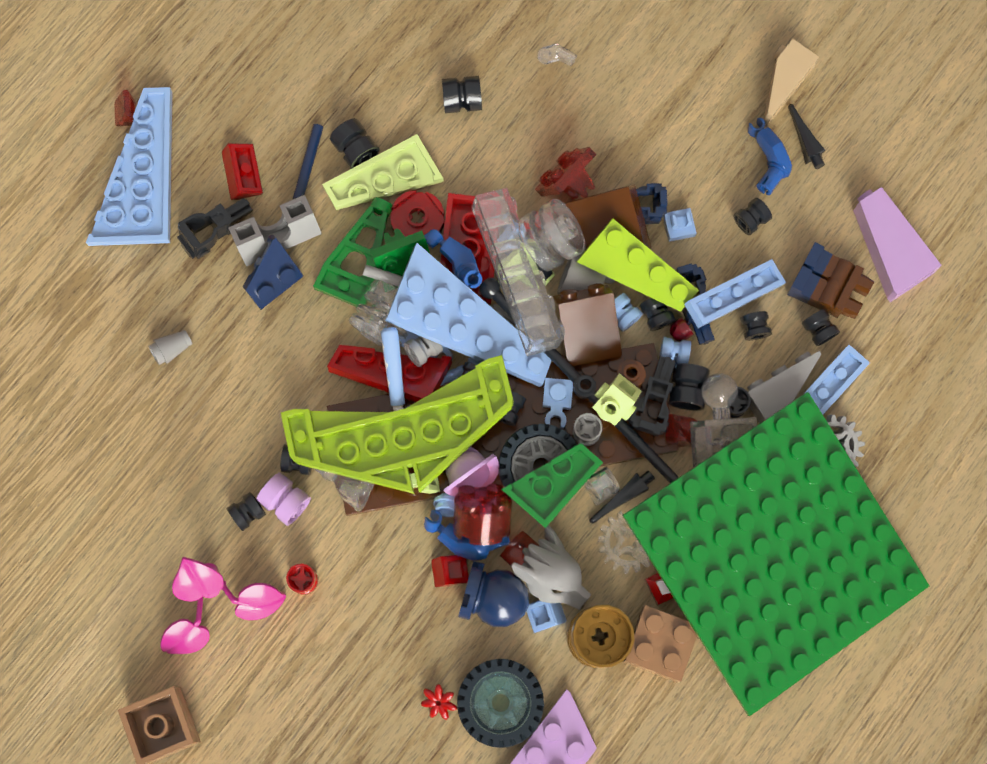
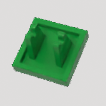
[370,229,430,293]

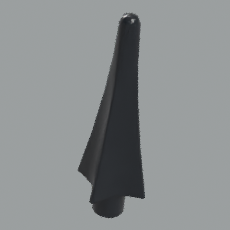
[788,104,826,169]
[589,470,655,524]

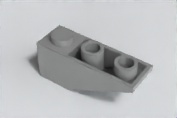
[747,351,821,423]

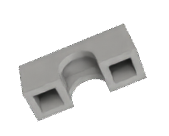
[229,195,322,267]

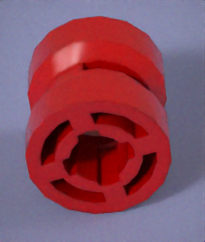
[286,563,318,595]

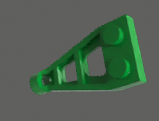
[313,197,393,310]

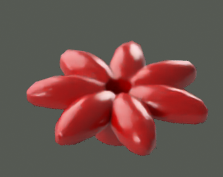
[421,684,457,720]

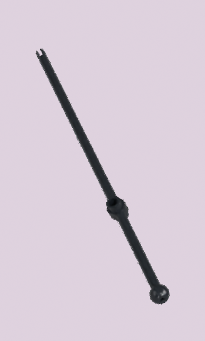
[479,277,679,483]

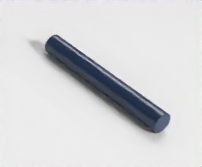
[292,124,324,199]

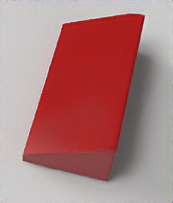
[222,143,263,200]

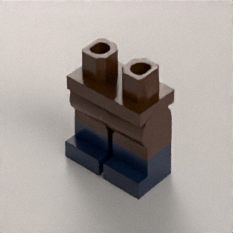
[787,242,874,319]

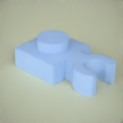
[543,378,573,429]

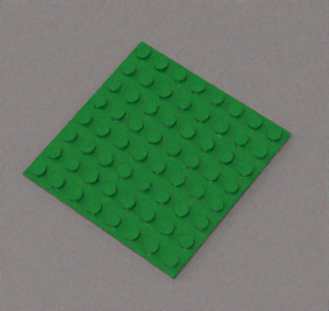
[622,392,930,716]

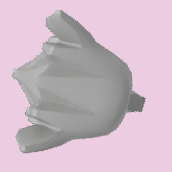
[512,525,591,610]

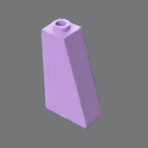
[853,187,942,302]

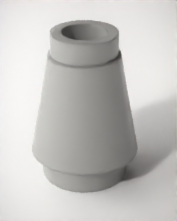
[148,330,192,365]

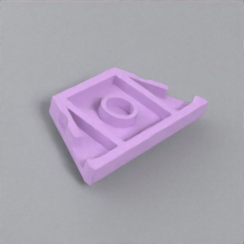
[510,689,597,764]

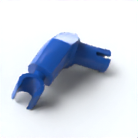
[748,118,792,195]
[424,229,482,288]
[424,510,510,560]

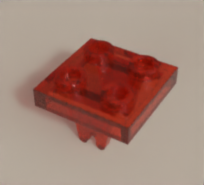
[535,147,597,199]

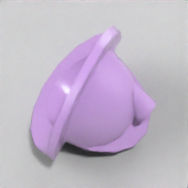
[443,447,500,498]

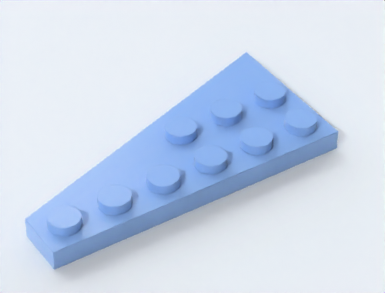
[86,87,172,246]

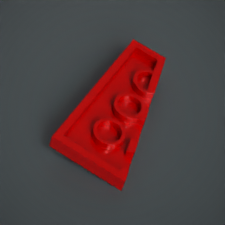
[327,345,453,402]

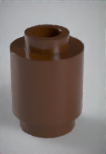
[615,360,646,389]

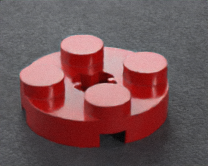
[390,190,445,237]

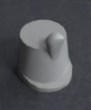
[557,250,615,294]

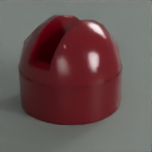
[670,317,694,341]

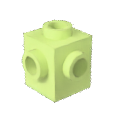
[593,373,642,426]

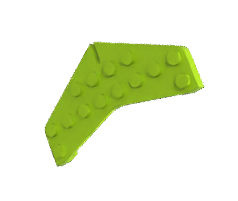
[281,355,514,494]

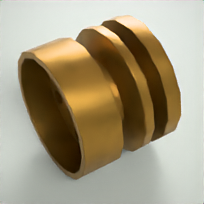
[567,605,635,668]

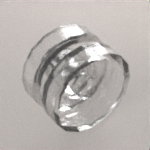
[519,199,586,271]

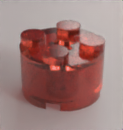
[453,484,512,545]

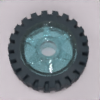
[457,659,544,748]

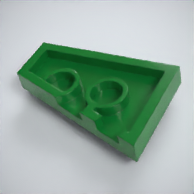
[502,443,603,528]

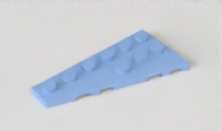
[385,243,552,387]

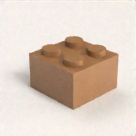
[623,605,697,683]
[118,686,201,764]

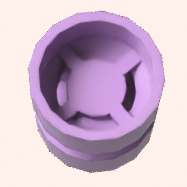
[256,472,311,526]

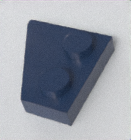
[242,235,304,310]

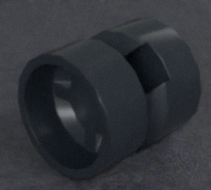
[442,76,482,114]
[329,118,380,169]
[668,363,710,411]

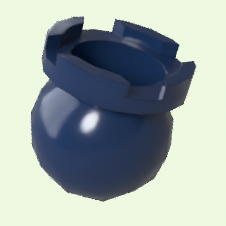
[458,561,529,627]

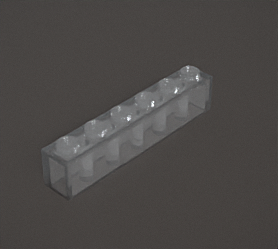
[472,188,565,356]

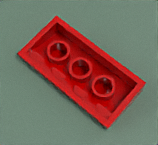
[440,193,502,305]

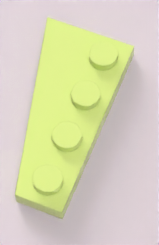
[322,134,444,210]

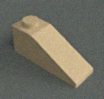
[764,39,819,126]

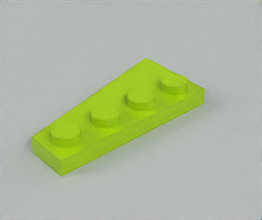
[576,218,699,312]

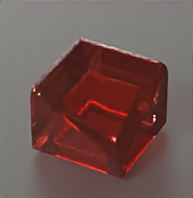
[666,414,697,447]

